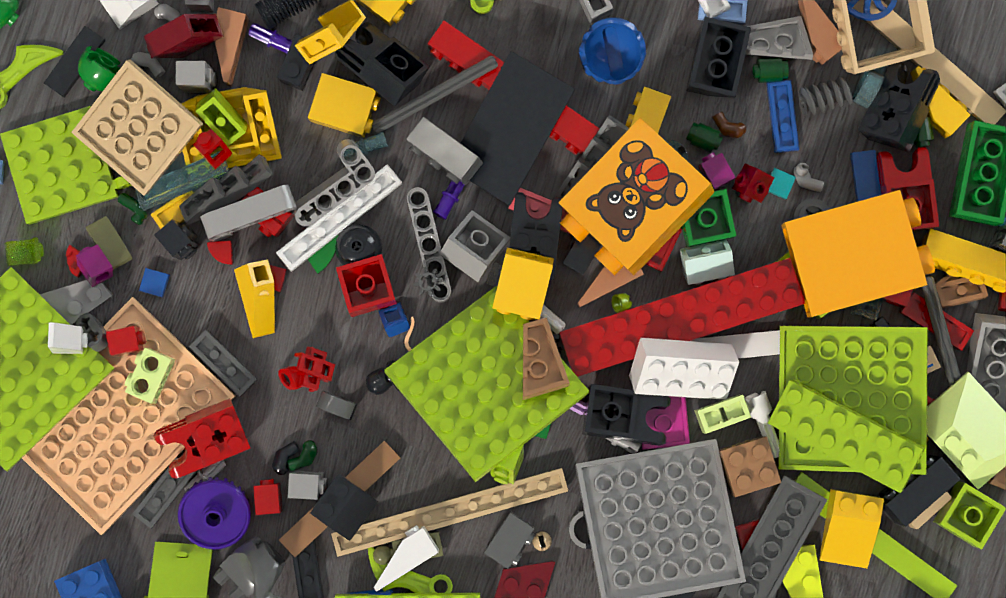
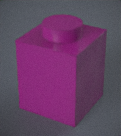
[698,152,736,190]
[76,244,113,287]

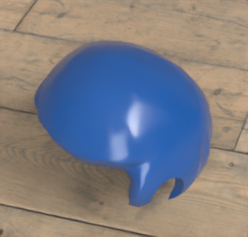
[579,17,646,85]

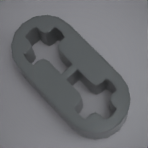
[76,313,108,352]

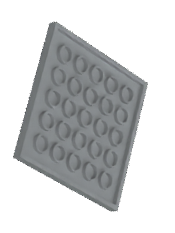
[575,439,746,598]

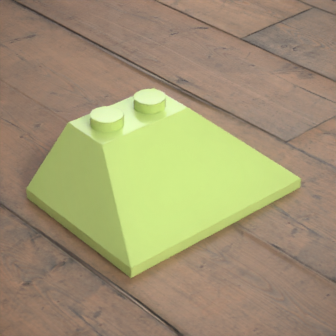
[927,371,1006,489]

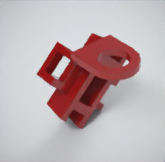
[278,346,335,392]

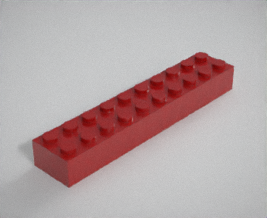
[560,258,806,377]

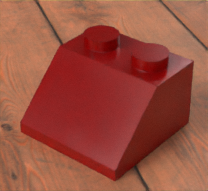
[336,254,397,317]

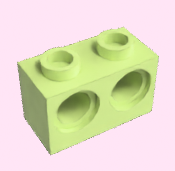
[125,348,176,404]
[694,394,751,434]

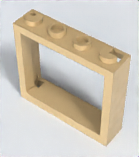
[832,0,935,74]

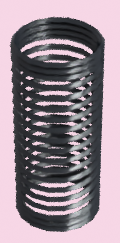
[254,0,322,30]

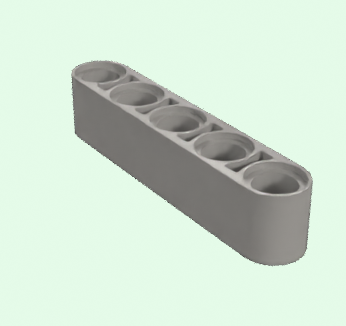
[407,187,452,302]

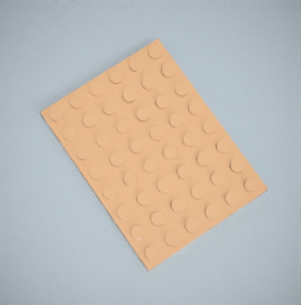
[22,297,236,535]

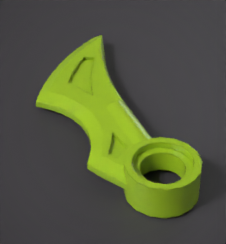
[0,45,64,109]
[368,547,453,593]

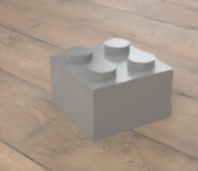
[439,210,510,282]

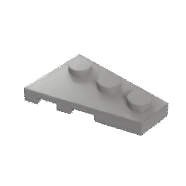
[746,16,813,60]

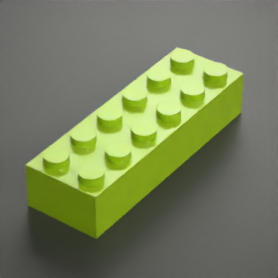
[768,380,926,493]

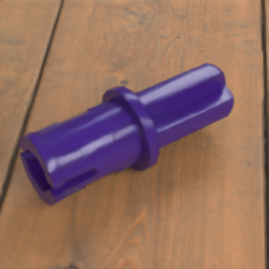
[248,23,292,54]
[433,181,465,220]

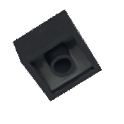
[310,473,378,541]

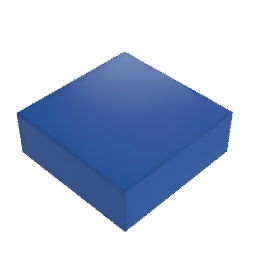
[139,268,170,297]

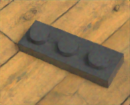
[189,330,258,397]
[132,457,197,529]

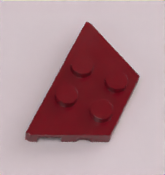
[494,560,555,598]

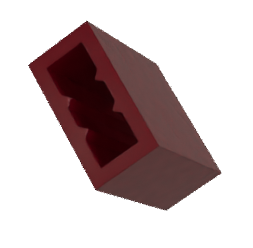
[144,14,224,59]

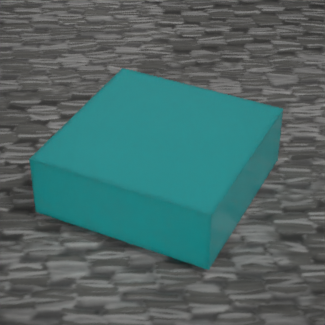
[769,168,796,200]

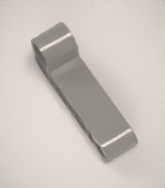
[292,139,375,226]
[200,185,297,242]

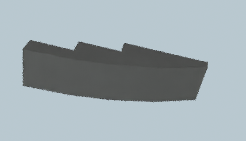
[554,115,629,198]
[179,154,273,225]

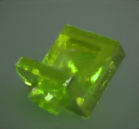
[4,237,44,267]

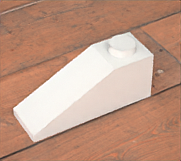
[374,525,439,592]

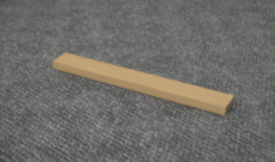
[853,0,1006,124]

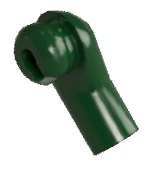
[118,192,147,225]
[288,440,318,471]

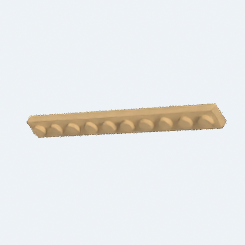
[331,468,568,557]

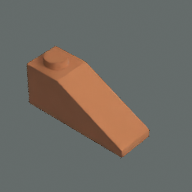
[798,0,842,65]
[213,7,249,87]
[577,266,644,308]

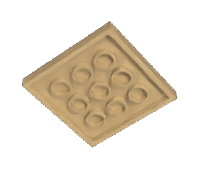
[71,60,204,196]

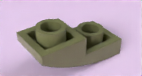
[85,216,132,270]

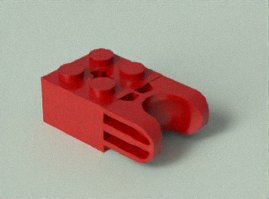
[876,147,939,231]
[153,398,250,478]

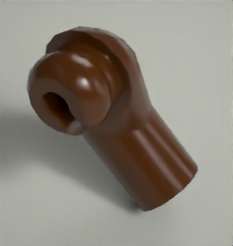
[712,112,746,138]

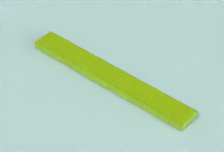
[794,472,957,598]

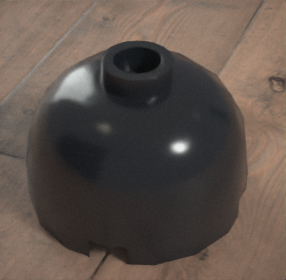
[335,224,382,265]

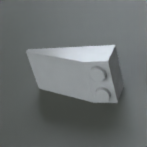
[967,313,1006,412]

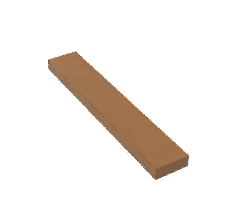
[279,441,400,557]

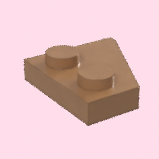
[935,275,988,308]

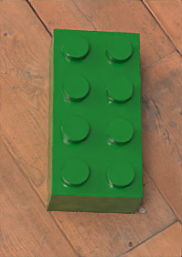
[949,120,1006,226]

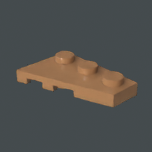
[523,318,570,400]

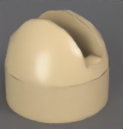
[532,531,552,551]

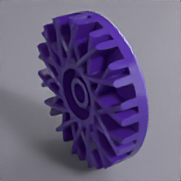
[178,477,251,549]

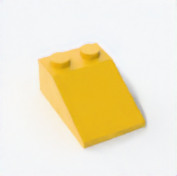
[819,489,884,569]

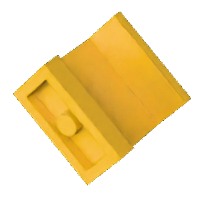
[295,0,366,64]

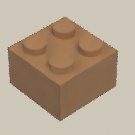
[719,436,781,497]

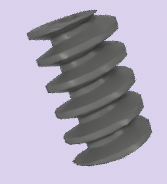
[799,77,853,117]

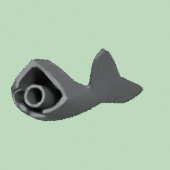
[213,536,286,598]

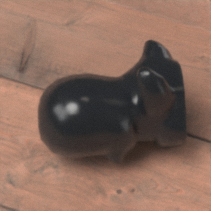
[366,360,400,395]

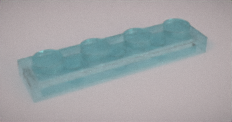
[135,151,229,211]

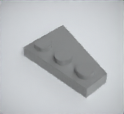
[40,280,113,325]

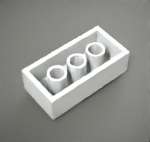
[629,338,739,400]

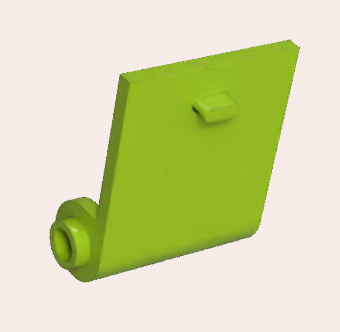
[144,542,213,598]

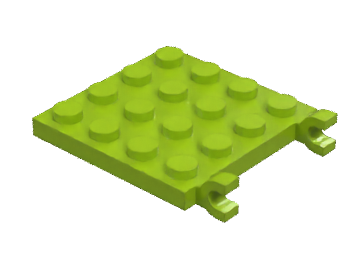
[0,106,132,225]

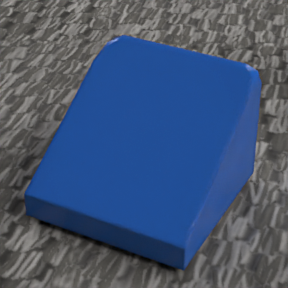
[378,302,410,337]

